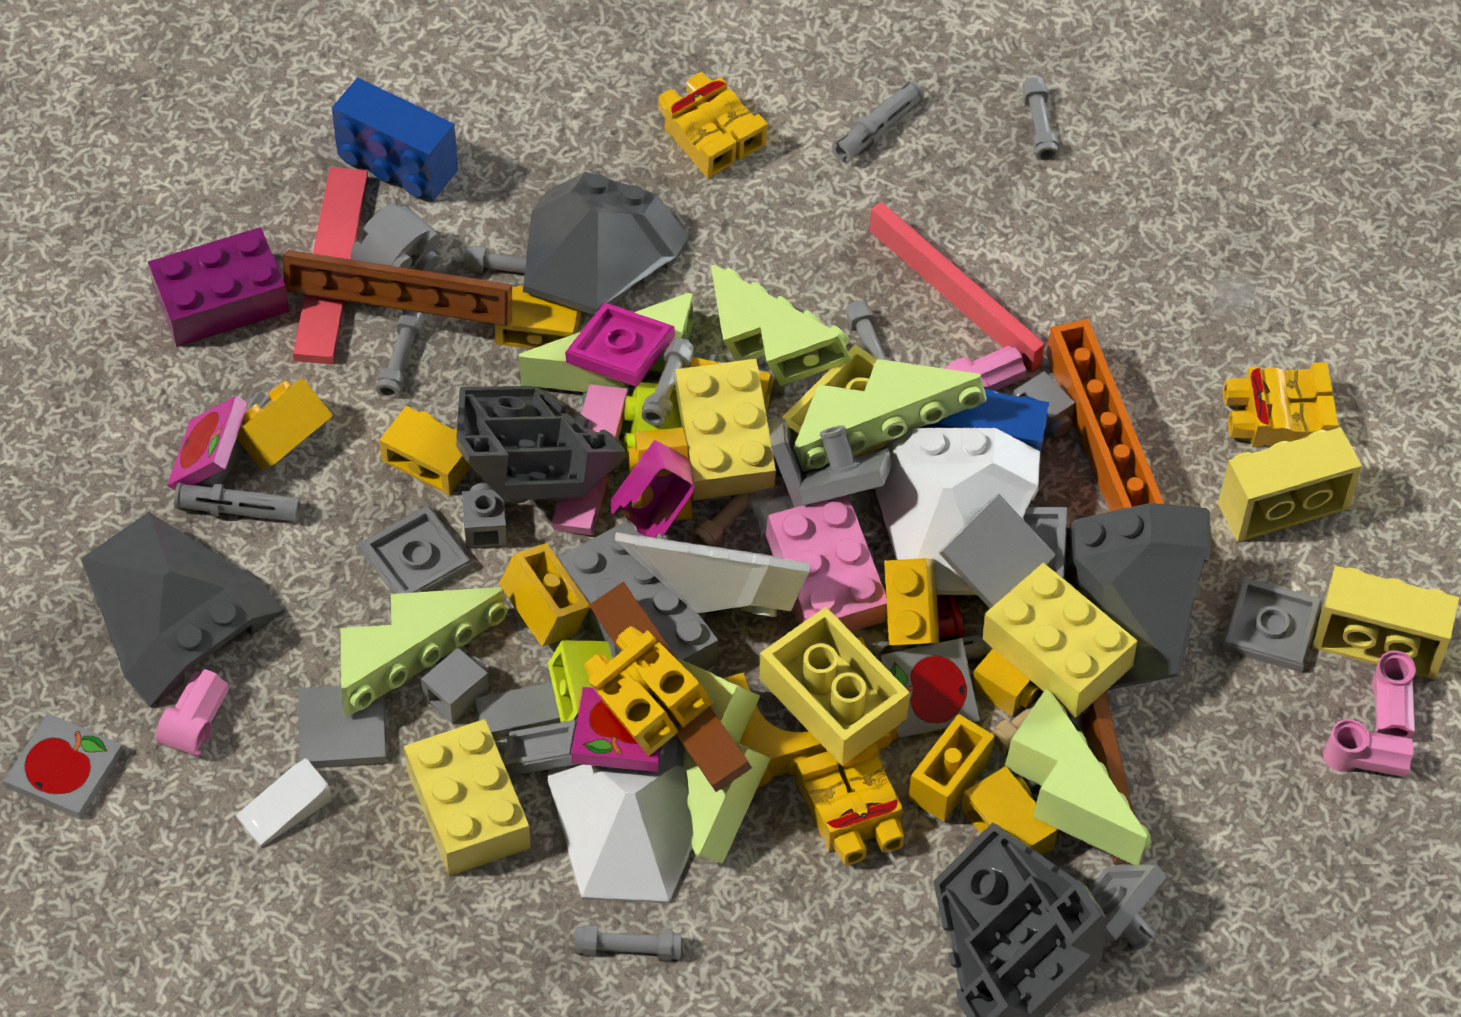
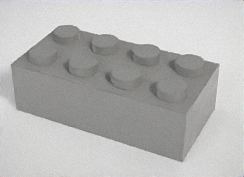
[558,520,718,670]

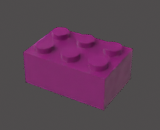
[148,227,290,347]

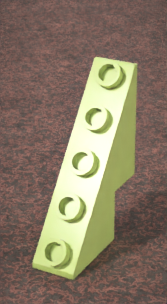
[711,264,852,386]
[518,293,694,392]
[794,359,987,471]
[340,587,508,716]
[677,658,771,864]
[1005,689,1151,865]

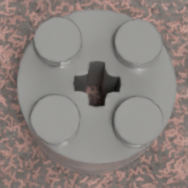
[350,203,440,272]

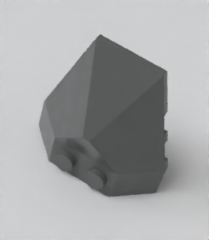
[523,172,689,315]
[456,386,626,503]
[1065,503,1212,690]
[81,512,284,708]
[933,822,1107,1017]

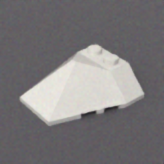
[874,428,1040,595]
[615,532,811,617]
[548,734,694,904]

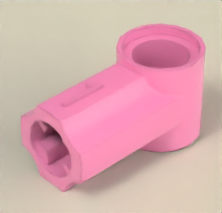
[945,346,1026,391]
[1371,650,1416,738]
[156,669,229,757]
[1323,719,1414,777]

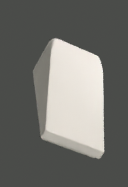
[236,758,332,848]

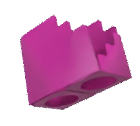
[611,440,694,538]

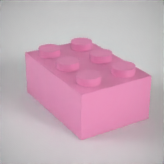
[766,495,887,632]

